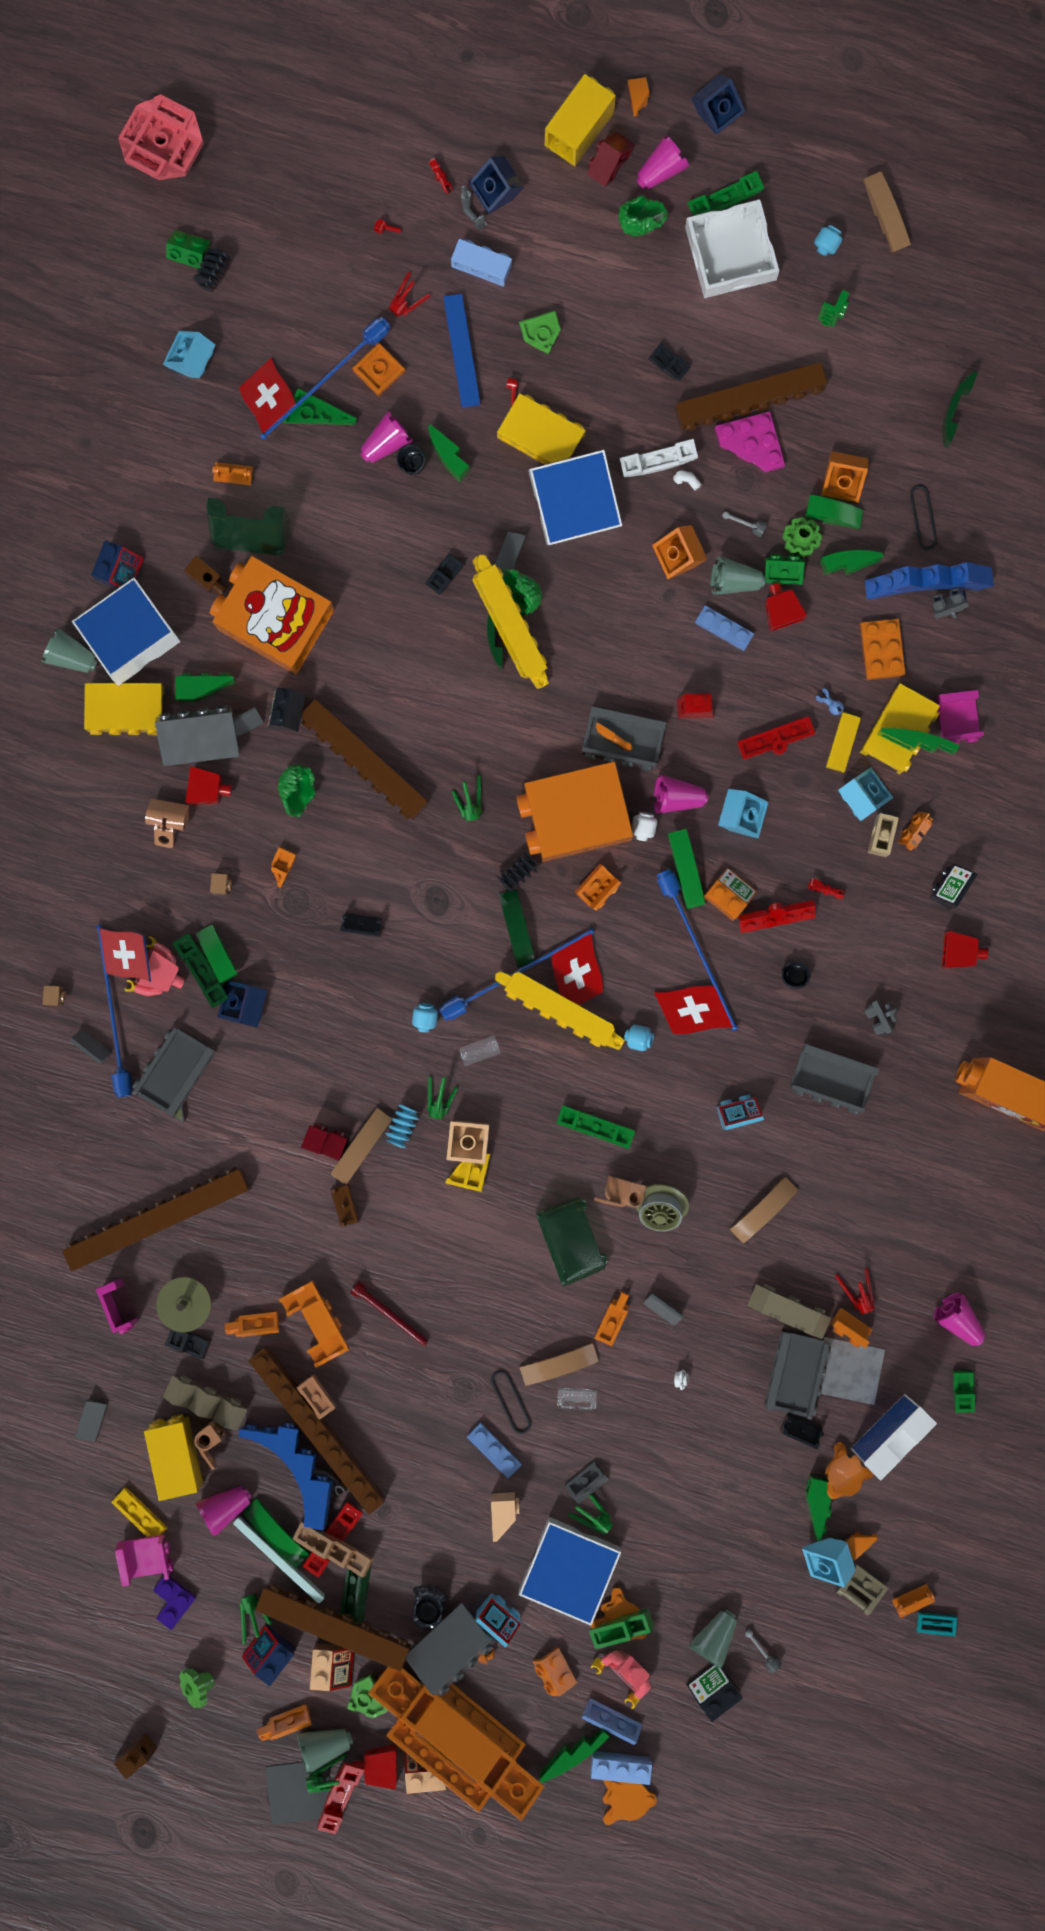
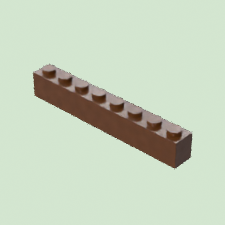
[674,362,828,431]
[301,699,428,821]
[255,1584,411,1672]

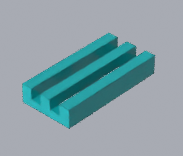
[916,1611,957,1637]

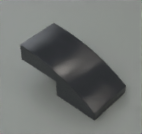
[648,343,691,382]
[425,553,465,595]
[165,1330,211,1360]

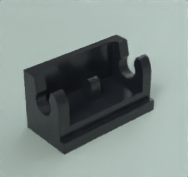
[340,913,382,938]
[780,1412,824,1450]

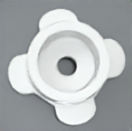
[674,1369,689,1390]

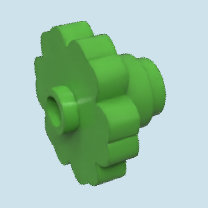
[782,517,822,557]
[179,1668,214,1708]

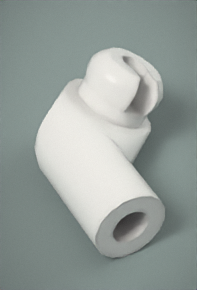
[673,470,702,491]

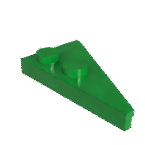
[282,388,357,425]

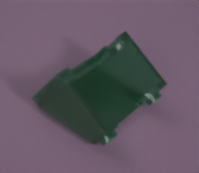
[207,498,290,556]
[536,1196,608,1287]

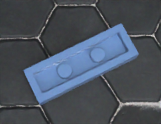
[695,606,754,651]
[467,1422,522,1478]
[582,1698,642,1745]

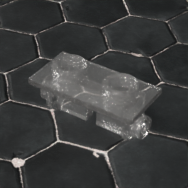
[459,1035,501,1066]
[557,1388,597,1410]

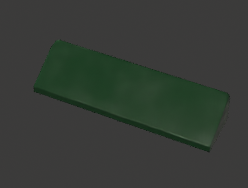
[340,1563,372,1623]

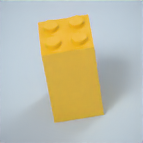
[545,74,616,166]
[144,1414,203,1501]

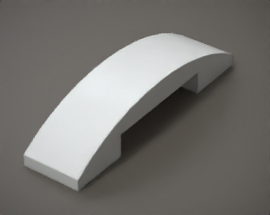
[620,439,698,477]

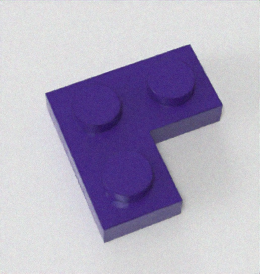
[153,1576,196,1630]

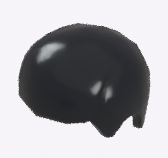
[396,444,427,475]
[782,961,811,990]

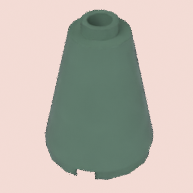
[710,556,765,595]
[41,627,98,673]
[688,1609,737,1668]
[297,1729,353,1774]

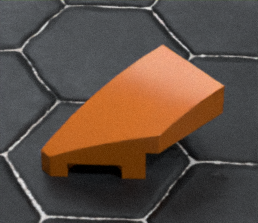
[628,77,649,117]
[271,847,297,888]
[844,1532,878,1561]

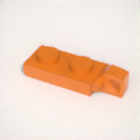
[594,1291,629,1346]
[225,1312,279,1337]
[257,1704,312,1741]

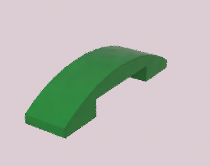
[687,171,764,216]
[556,1105,635,1149]
[243,1498,310,1568]

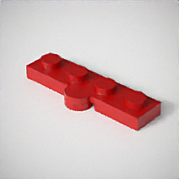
[737,716,815,761]
[738,900,815,933]

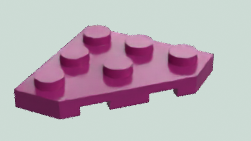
[715,412,785,472]

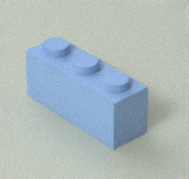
[451,239,512,287]
[590,1751,652,1785]

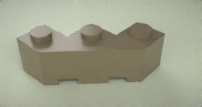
[747,1284,831,1339]
[163,1375,247,1431]

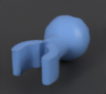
[816,688,844,715]

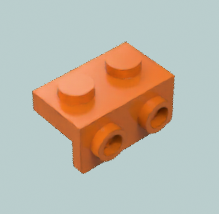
[575,864,621,911]
[830,1308,872,1348]
[533,1648,577,1696]

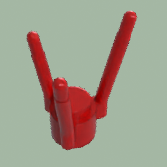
[389,272,431,317]
[835,1268,875,1314]

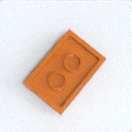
[860,619,905,680]

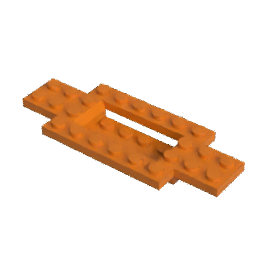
[367,1666,545,1821]

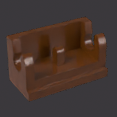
[330,1184,359,1227]

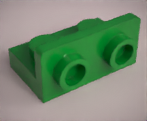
[764,554,805,585]

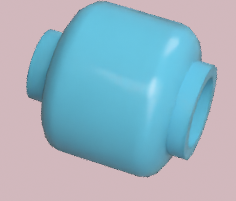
[814,225,843,256]
[412,1003,438,1032]
[624,1024,654,1051]

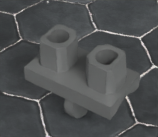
[932,587,969,619]
[864,999,899,1035]

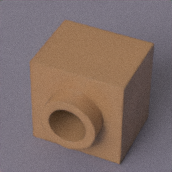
[210,873,232,895]
[43,986,66,1006]

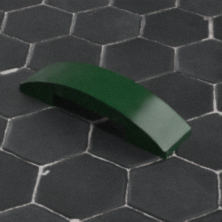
[942,371,978,448]
[487,614,503,670]
[498,889,535,968]
[172,933,229,1009]

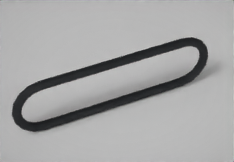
[910,485,937,550]
[491,1371,531,1434]

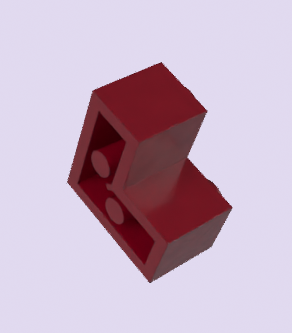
[587,132,635,187]
[301,1123,349,1161]

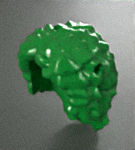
[618,195,669,237]
[502,569,543,616]
[277,764,316,817]

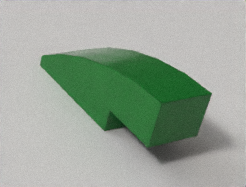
[428,424,470,482]
[805,495,863,529]
[820,550,884,576]
[195,924,239,983]
[589,1608,654,1649]

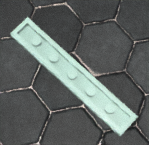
[233,1515,325,1603]

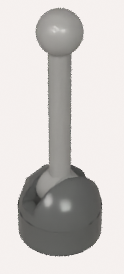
[722,511,767,538]
[745,1629,782,1674]

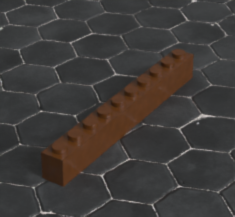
[62,1167,251,1272]
[248,1345,386,1515]

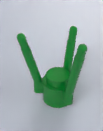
[452,775,482,822]
[427,1076,458,1119]
[568,1494,613,1535]
[239,1594,272,1644]
[306,1753,347,1794]

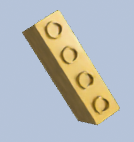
[497,393,586,465]
[84,683,165,735]
[860,684,940,774]

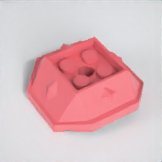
[118,94,204,180]

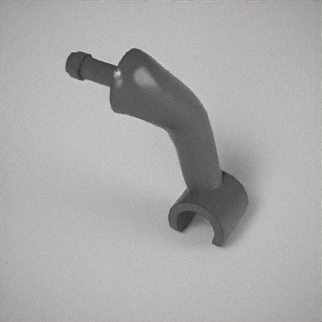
[461,186,487,230]
[313,1467,348,1495]

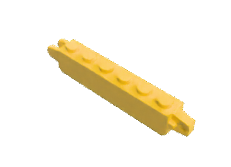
[472,554,549,689]
[494,971,625,1050]

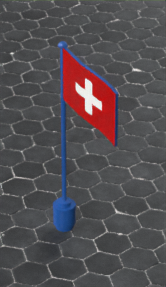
[239,317,391,440]
[654,869,738,1034]
[96,925,151,1098]
[438,928,603,1021]

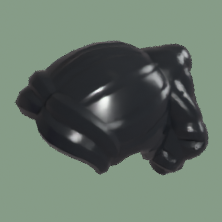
[412,1584,446,1629]

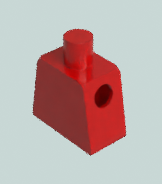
[765,583,807,632]
[677,693,714,719]
[186,766,232,805]
[941,931,988,969]
[353,1745,397,1789]

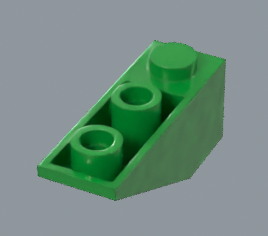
[176,673,236,702]
[805,1475,832,1541]

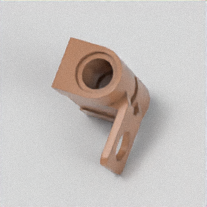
[145,798,189,848]
[594,1176,646,1208]
[297,1374,337,1420]
[194,1420,227,1470]

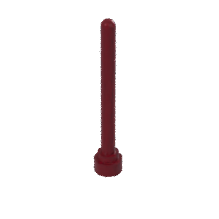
[350,1280,428,1346]

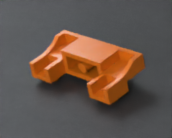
[278,1280,350,1368]

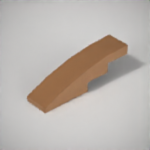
[863,171,911,252]
[331,1108,392,1185]
[293,1521,373,1577]

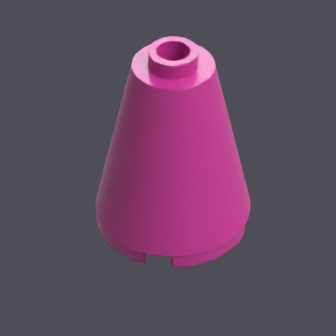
[636,135,690,189]
[360,411,413,463]
[654,775,708,813]
[933,1292,986,1346]
[195,1486,252,1537]

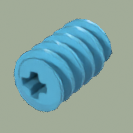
[384,1104,419,1148]

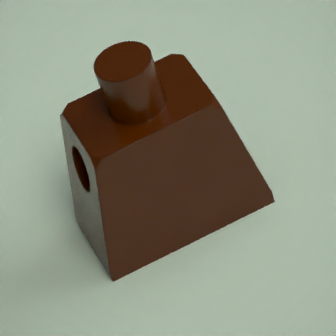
[184,556,228,595]
[114,1733,157,1779]

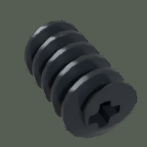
[193,248,231,292]
[495,851,537,893]

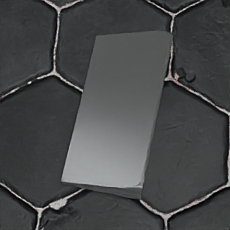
[495,532,526,570]
[234,708,263,737]
[70,1030,112,1064]
[643,1292,683,1325]
[75,1399,107,1442]
[565,1461,609,1504]

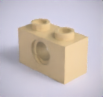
[867,813,899,857]

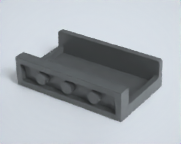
[155,705,241,766]
[581,706,666,772]
[133,1027,216,1118]
[789,1044,879,1115]
[764,1330,831,1419]
[406,1603,496,1696]

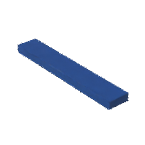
[443,294,480,408]

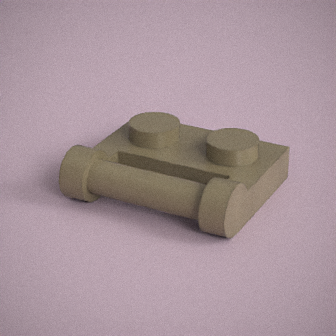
[835,1563,889,1616]

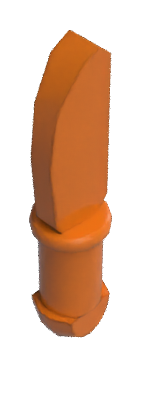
[596,723,632,751]

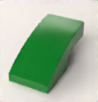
[953,1370,975,1413]

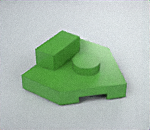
[519,311,561,354]
[347,1673,388,1718]

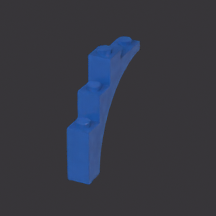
[865,562,994,600]
[238,1422,333,1530]

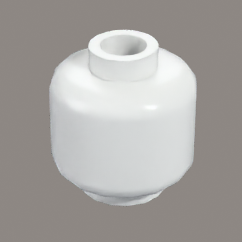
[631,812,657,841]

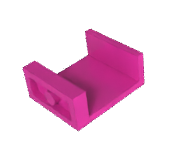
[936,690,984,744]
[96,1278,139,1334]
[115,1535,173,1586]

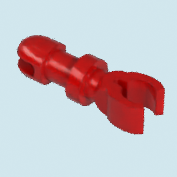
[428,158,453,194]
[808,878,845,899]

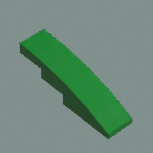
[877,728,960,755]
[667,829,705,909]
[539,1728,609,1783]

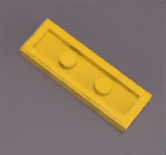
[826,712,861,773]
[111,1487,168,1537]

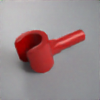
[374,219,401,234]
[506,378,518,406]

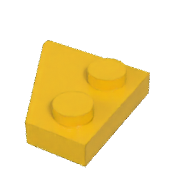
[445,1153,491,1192]

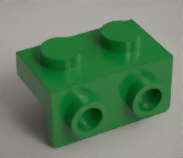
[166,230,210,268]
[817,290,850,327]

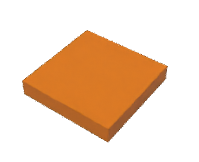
[352,343,406,397]

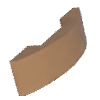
[730,1176,798,1243]
[520,1343,599,1386]

